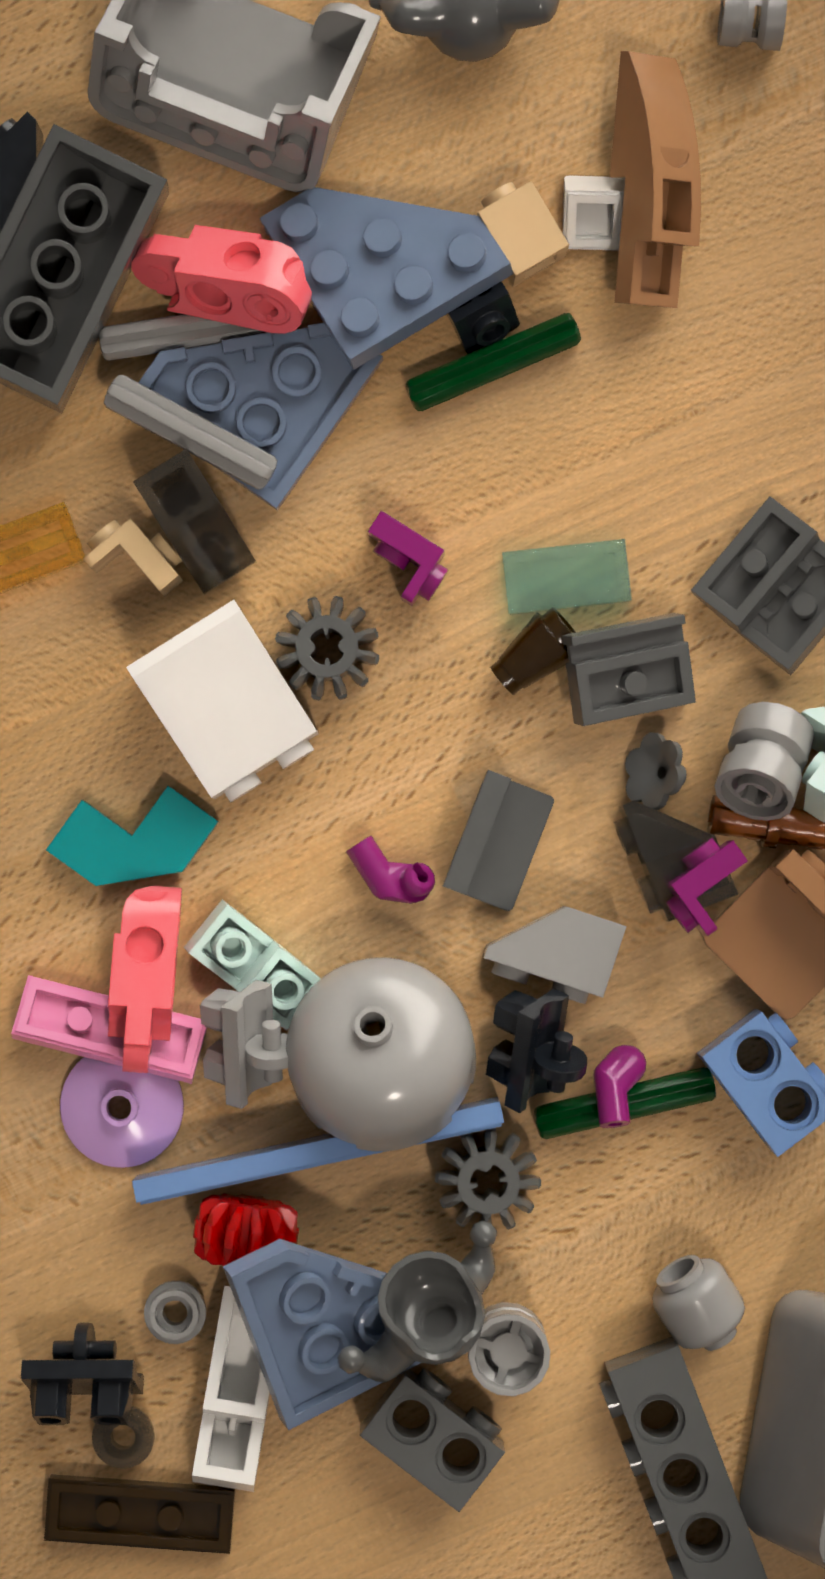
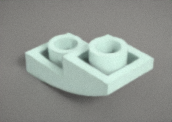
[184,899,321,1031]

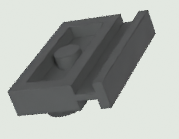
[562,613,696,726]

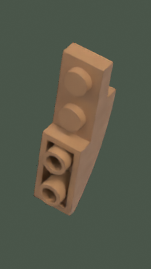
[610,51,701,308]

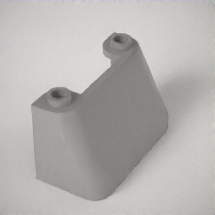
[88,0,381,192]
[739,1290,825,1569]

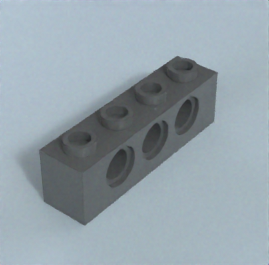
[599,1337,768,1579]

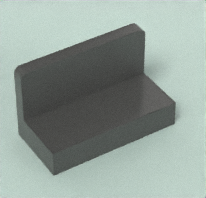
[442,770,554,911]

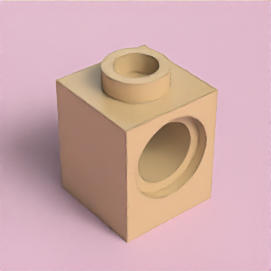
[477,181,569,287]

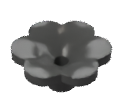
[625,732,687,810]

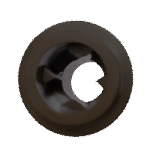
[490,607,576,695]

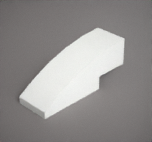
[192,1285,270,1492]

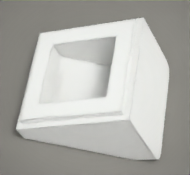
[562,176,625,250]

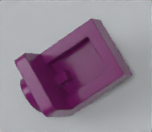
[665,838,748,937]

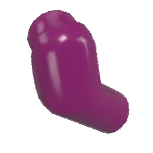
[346,836,435,904]
[593,1045,647,1128]

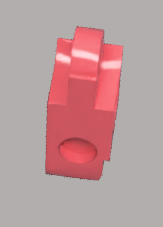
[131,225,312,334]
[108,886,182,1073]

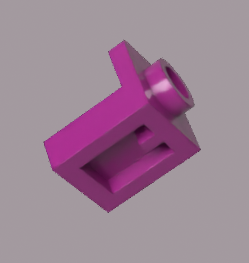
[368,511,448,606]

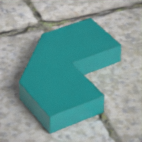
[46,786,219,886]

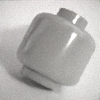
[652,1255,745,1351]

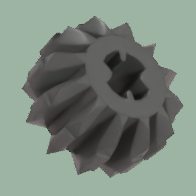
[275,596,379,701]
[435,1128,541,1230]

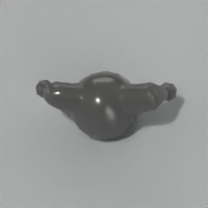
[368,0,560,62]
[337,1221,497,1382]

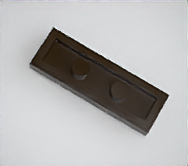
[44,1474,235,1554]

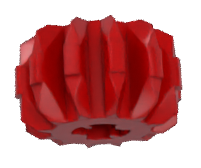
[193,1193,299,1266]

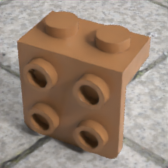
[703,849,825,1020]

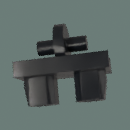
[486,988,587,1113]
[21,1323,144,1425]

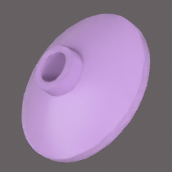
[60,1057,184,1168]

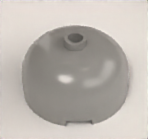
[286,957,476,1151]

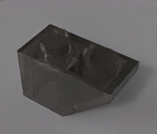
[133,449,256,595]
[613,801,738,922]

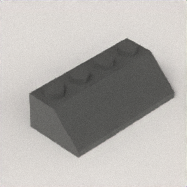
[0,124,169,414]

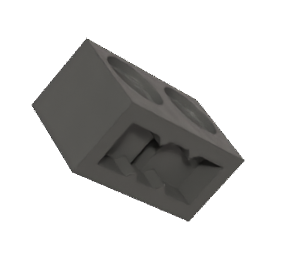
[360,1368,505,1512]

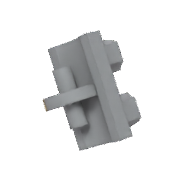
[200,980,288,1109]

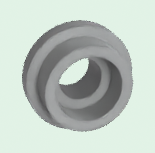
[144,1281,207,1344]

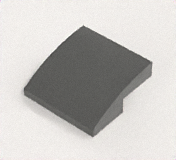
[691,496,825,676]

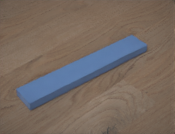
[132,1097,504,1205]

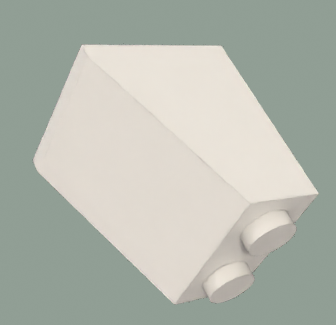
[126,600,319,803]

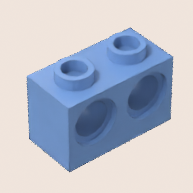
[697,1009,825,1157]

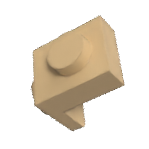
[83,518,183,597]

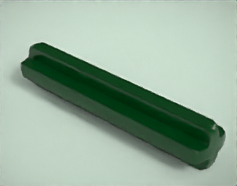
[406,313,581,411]
[534,1067,716,1139]

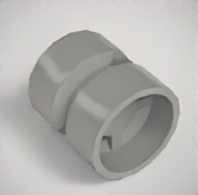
[714,702,815,821]
[468,1302,550,1396]

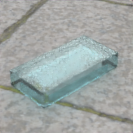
[502,539,632,615]

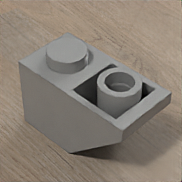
[483,906,627,1004]

